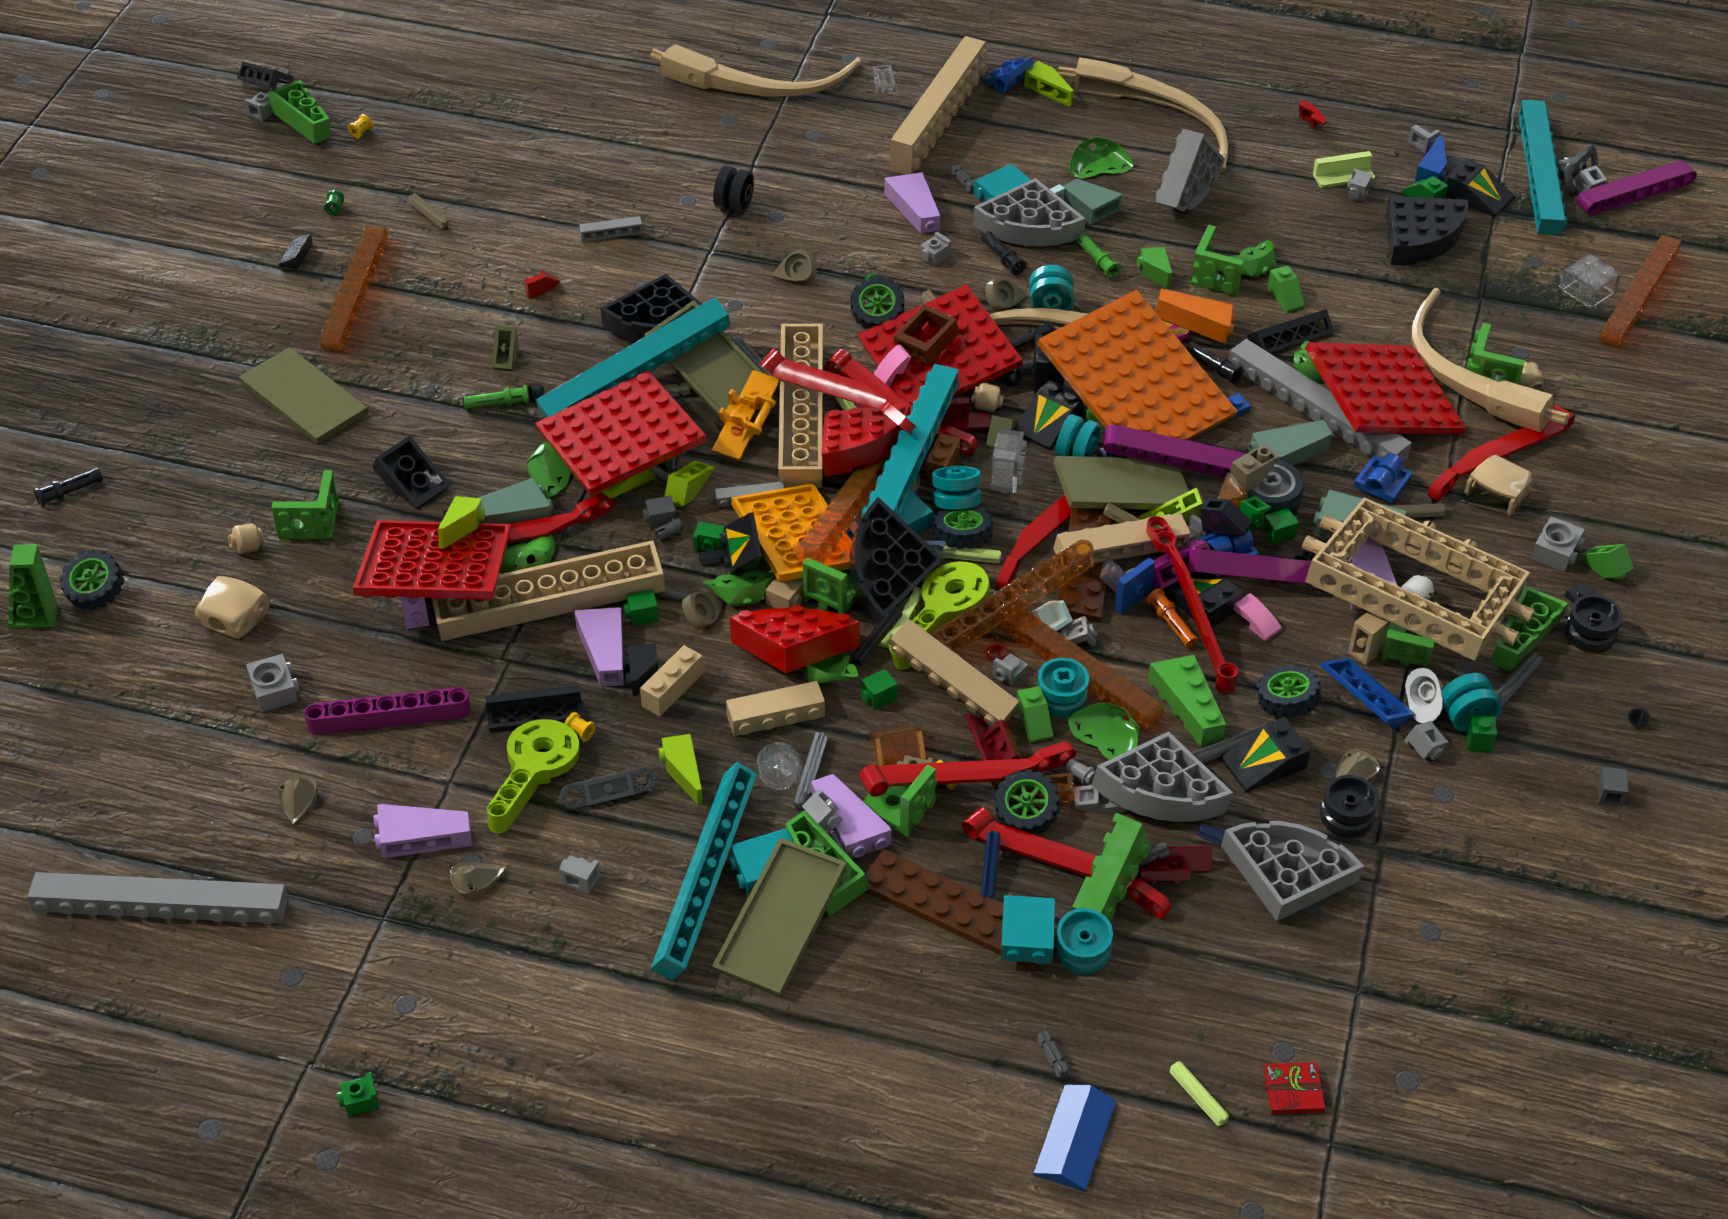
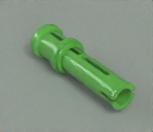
[1077,233,1121,279]
[464,385,529,410]

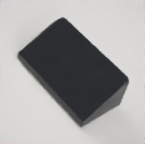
[279,234,313,269]

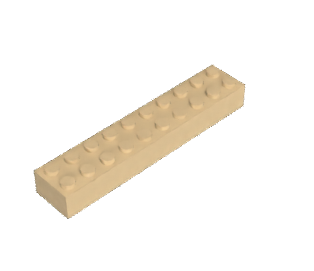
[890,36,987,175]
[778,324,823,488]
[432,540,665,641]

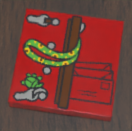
[1263,1062,1325,1115]

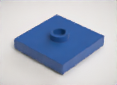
[1115,558,1155,615]

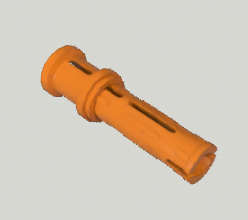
[1146,588,1198,648]

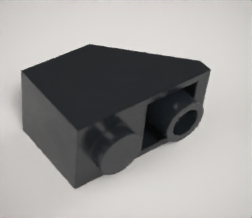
[1200,498,1252,537]
[624,643,658,696]

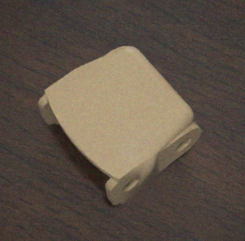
[1464,455,1534,517]
[195,576,269,639]

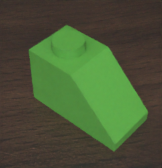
[1137,247,1172,288]
[1267,265,1305,313]
[1580,544,1634,580]
[1017,686,1053,744]

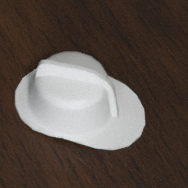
[1405,668,1444,723]

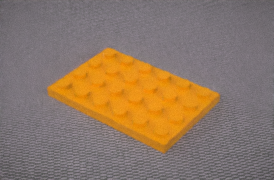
[731,483,852,582]

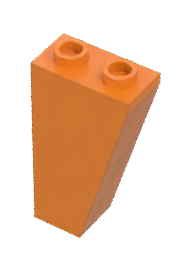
[1155,288,1235,343]

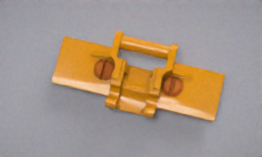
[712,370,780,461]

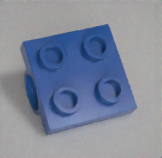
[984,57,1034,94]
[1354,453,1413,504]
[1197,530,1259,555]

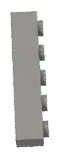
[579,216,643,242]
[715,481,784,508]

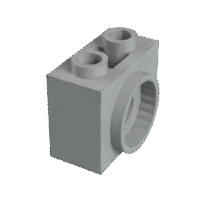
[1531,516,1585,572]
[246,654,300,712]

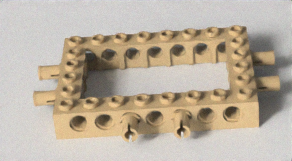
[1302,498,1535,661]

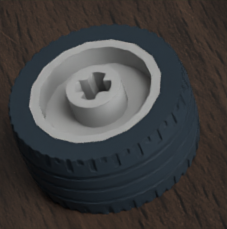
[1236,460,1303,515]

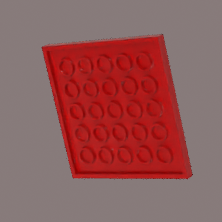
[857,284,1023,405]
[1305,342,1466,435]
[535,371,707,496]
[353,520,511,601]

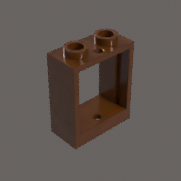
[894,304,959,365]

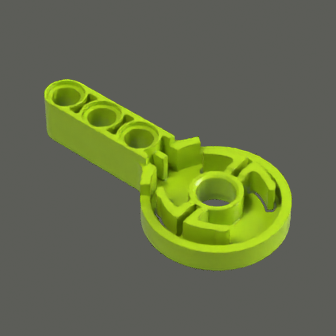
[890,562,991,670]
[487,719,579,833]

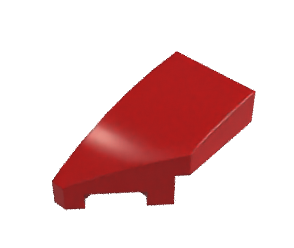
[1299,100,1327,129]
[524,270,560,299]

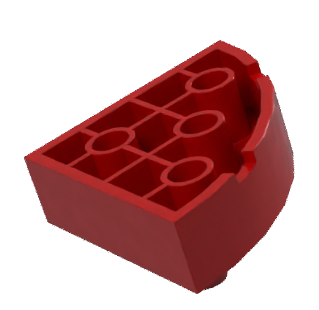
[821,403,911,477]
[730,605,860,673]

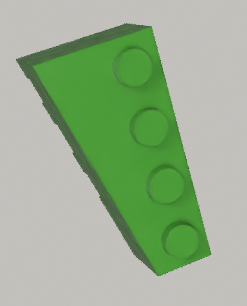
[269,80,330,144]
[8,544,58,629]
[1489,586,1568,672]
[1147,655,1226,747]
[786,810,868,918]
[1072,813,1151,922]

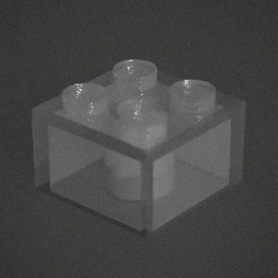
[1559,253,1622,309]
[991,429,1027,493]

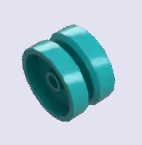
[1029,265,1075,311]
[1055,414,1101,457]
[932,466,981,510]
[1037,658,1089,718]
[1441,673,1502,732]
[1056,908,1113,974]

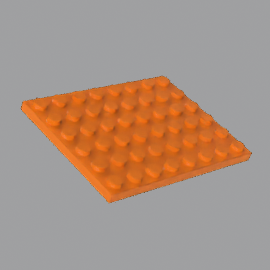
[1037,290,1238,458]

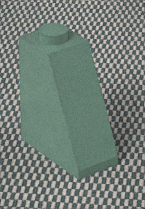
[1063,179,1122,225]

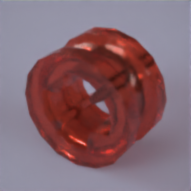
[986,642,1007,663]

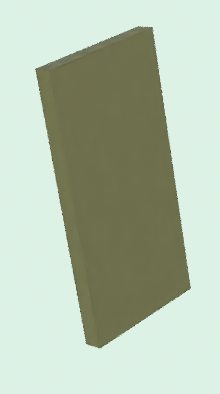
[645,300,763,417]
[239,347,368,445]
[1053,456,1189,510]
[712,837,848,997]

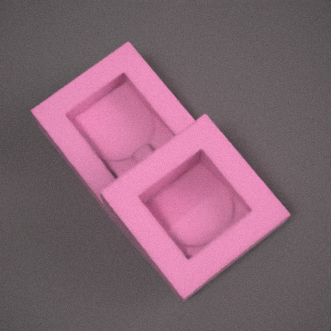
[874,345,911,386]
[1234,593,1282,641]

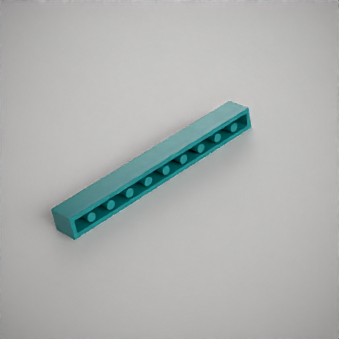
[1519,100,1567,235]
[536,297,730,418]
[861,364,959,519]
[650,762,757,981]

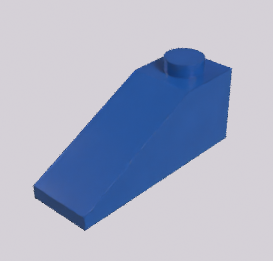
[1415,136,1448,182]

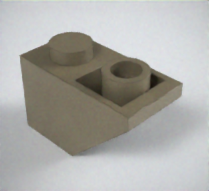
[1229,444,1279,493]

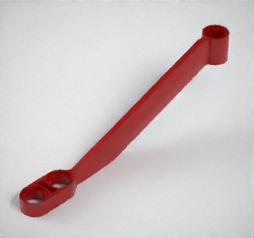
[760,348,916,435]
[825,349,978,456]
[1427,405,1575,502]
[508,493,615,544]
[995,494,1071,593]
[1146,516,1239,694]
[859,741,1076,797]
[962,807,1172,919]

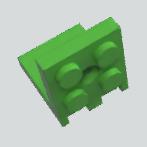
[1191,225,1244,296]
[1466,323,1525,385]
[272,470,339,539]
[803,557,857,614]
[1381,622,1435,669]
[863,765,937,837]

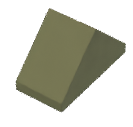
[491,326,519,370]
[986,415,1017,452]

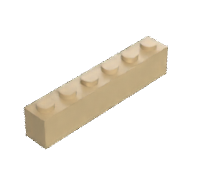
[1053,513,1191,569]
[891,619,1019,727]

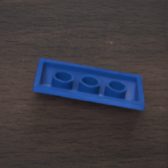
[1320,657,1415,729]
[1033,1084,1116,1192]

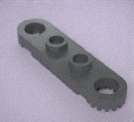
[560,767,656,808]

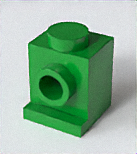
[1238,496,1271,533]
[693,521,725,553]
[336,1072,380,1117]

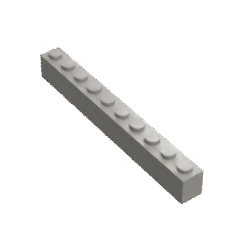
[1229,339,1412,462]
[27,872,288,924]

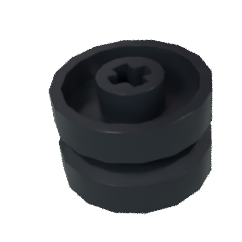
[713,165,754,214]
[1565,594,1623,653]
[1320,775,1379,838]

